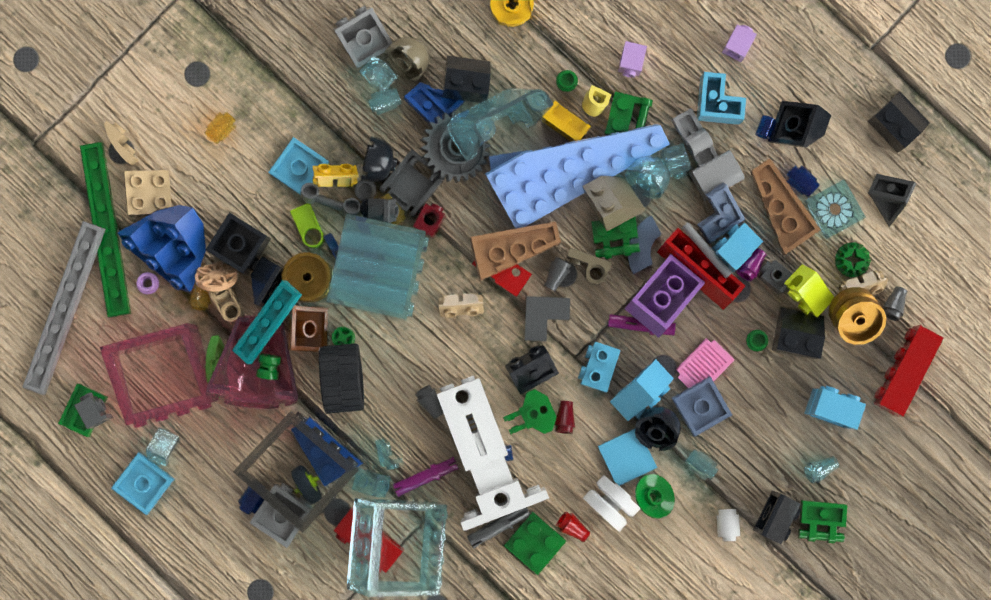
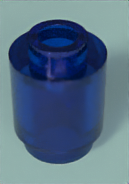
[787,165,820,197]
[238,480,270,515]

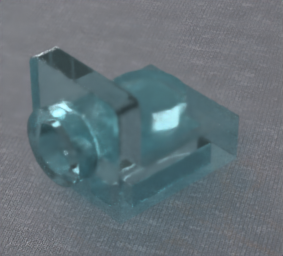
[146,427,180,466]
[375,438,403,470]

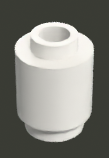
[716,509,740,541]

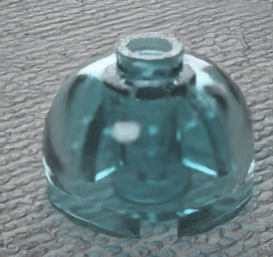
[625,156,670,199]

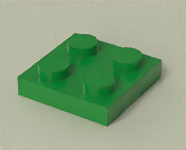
[504,511,567,575]

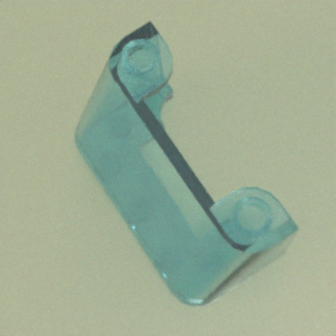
[447,88,554,161]

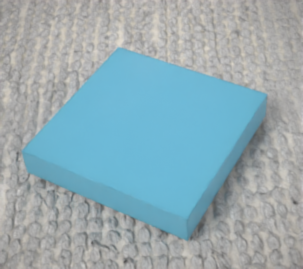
[268,137,330,195]
[598,428,657,486]
[111,452,175,515]

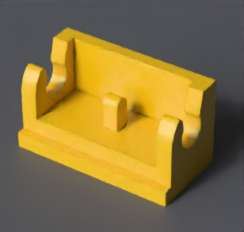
[542,101,591,142]

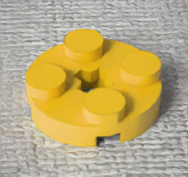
[490,0,534,27]

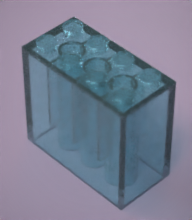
[326,213,429,321]

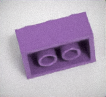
[625,254,705,338]

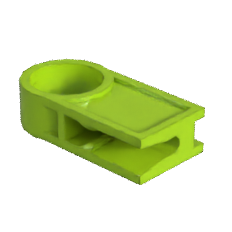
[290,203,324,249]

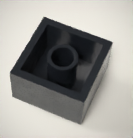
[206,212,271,276]

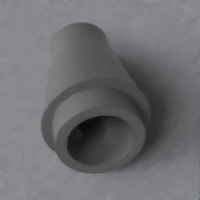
[544,257,572,291]
[882,286,908,321]
[415,385,443,419]

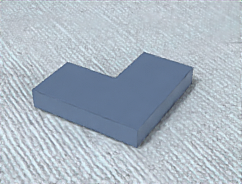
[697,183,745,244]

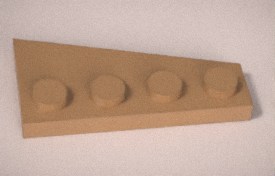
[470,222,561,281]

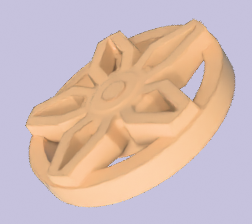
[195,261,238,291]

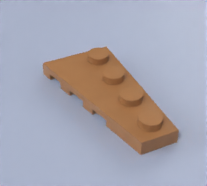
[751,158,821,256]

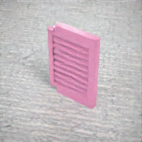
[676,338,735,388]

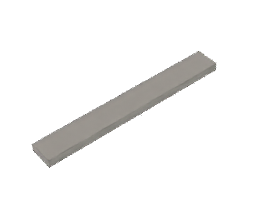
[23,221,106,395]

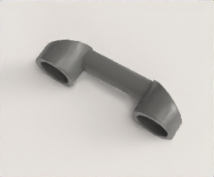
[300,183,360,218]

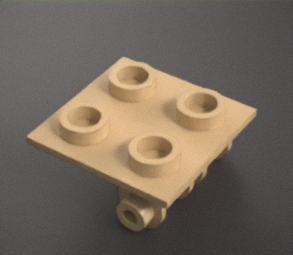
[124,170,172,217]

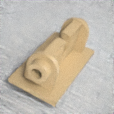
[839,270,888,295]
[439,292,484,318]

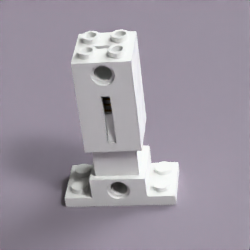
[437,376,549,531]

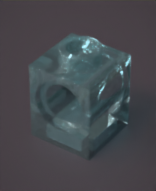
[359,56,398,92]
[660,143,691,180]

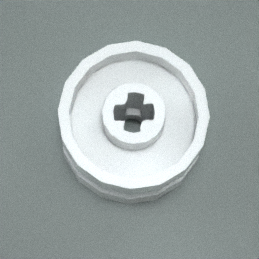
[583,475,641,532]

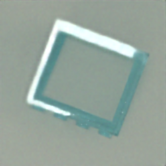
[347,498,448,597]

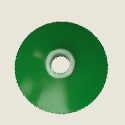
[635,474,675,519]

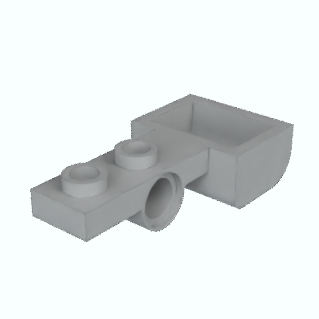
[671,108,744,201]

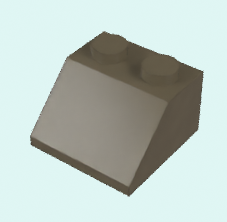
[582,176,646,231]

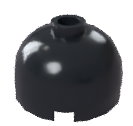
[361,136,397,182]
[635,406,681,451]

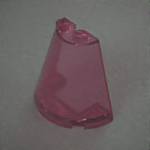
[206,315,298,409]

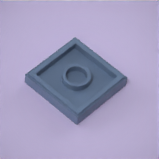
[671,376,732,437]

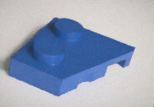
[404,82,464,124]

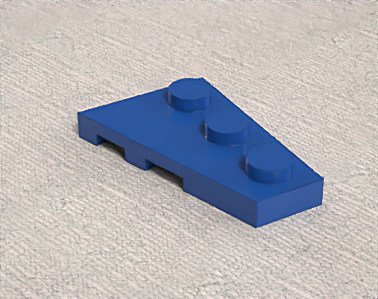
[291,418,363,487]

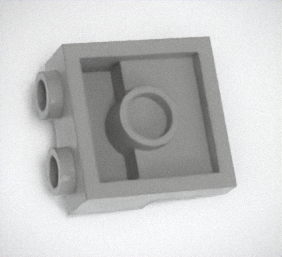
[333,5,392,68]
[250,483,314,548]

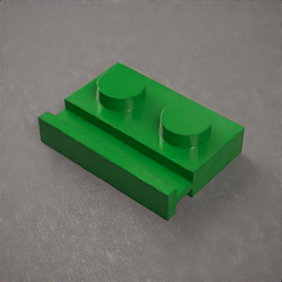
[58,383,109,437]

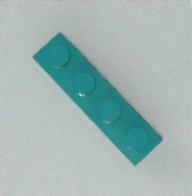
[232,280,302,365]

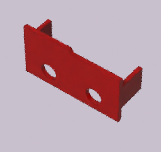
[472,260,532,297]

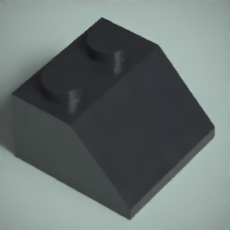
[442,55,491,104]
[868,92,930,153]
[772,307,825,359]
[753,490,801,544]

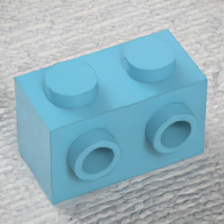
[578,342,621,392]

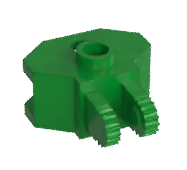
[503,389,557,435]

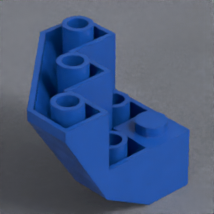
[118,205,206,292]

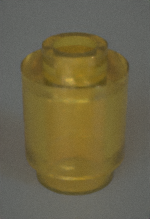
[204,111,237,144]

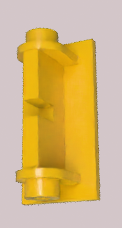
[312,164,359,187]

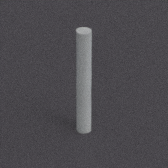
[682,223,732,278]

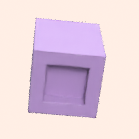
[722,24,757,62]
[618,41,647,78]

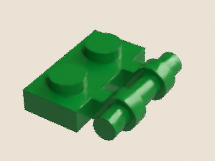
[591,216,640,259]
[798,500,848,544]

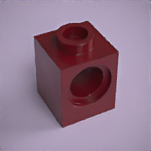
[413,203,446,239]

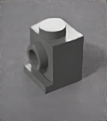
[758,260,792,295]
[74,392,113,429]

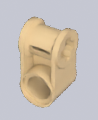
[208,280,245,324]

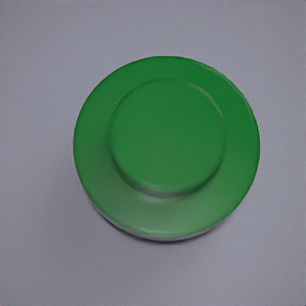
[556,70,578,92]
[746,330,768,352]

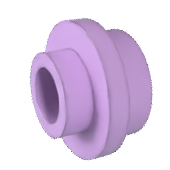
[136,272,159,294]

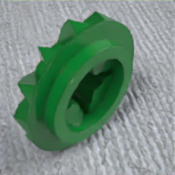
[835,242,871,277]

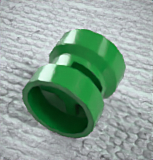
[256,354,281,380]

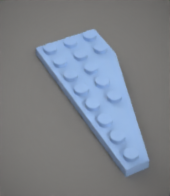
[485,124,670,229]

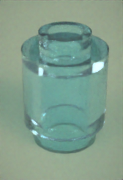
[368,87,402,115]
[684,449,719,481]

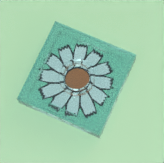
[805,180,866,239]

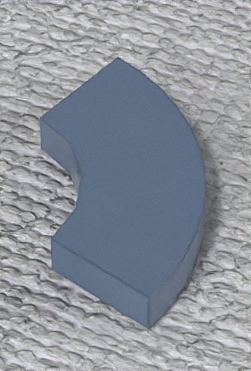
[628,215,662,275]

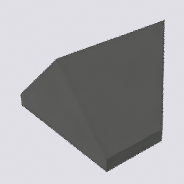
[868,174,916,227]

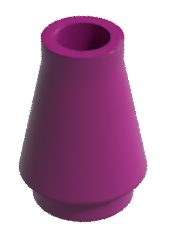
[737,248,767,281]

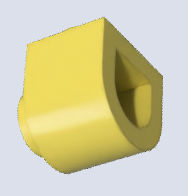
[582,85,611,117]

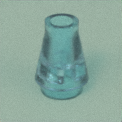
[804,456,839,483]

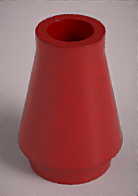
[556,511,590,542]

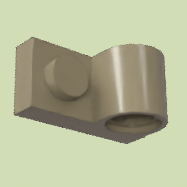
[566,248,612,286]

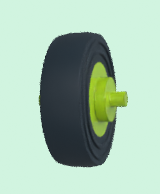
[291,465,322,504]

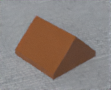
[288,305,328,352]

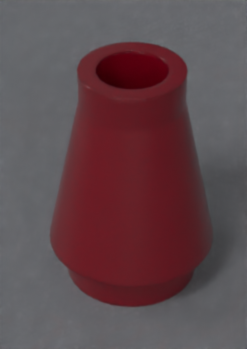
[554,400,575,434]

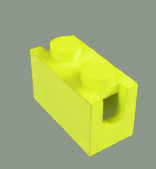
[784,264,834,318]

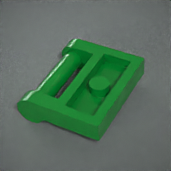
[604,91,653,135]

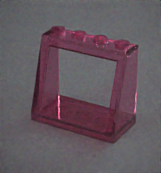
[100,323,217,428]

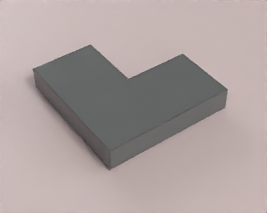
[524,296,570,341]

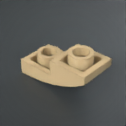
[104,120,139,166]

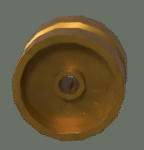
[282,252,335,303]
[828,287,887,345]

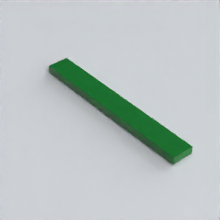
[80,142,131,318]

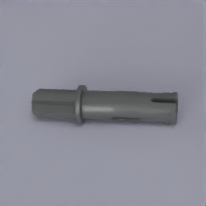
[467,507,530,548]

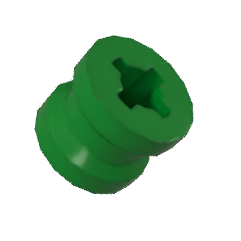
[331,327,355,345]

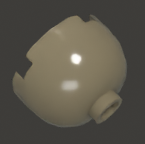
[385,37,429,81]

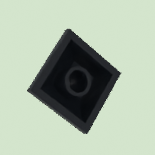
[768,101,831,148]
[251,256,283,308]

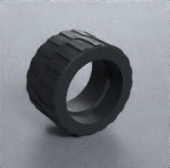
[319,343,364,414]

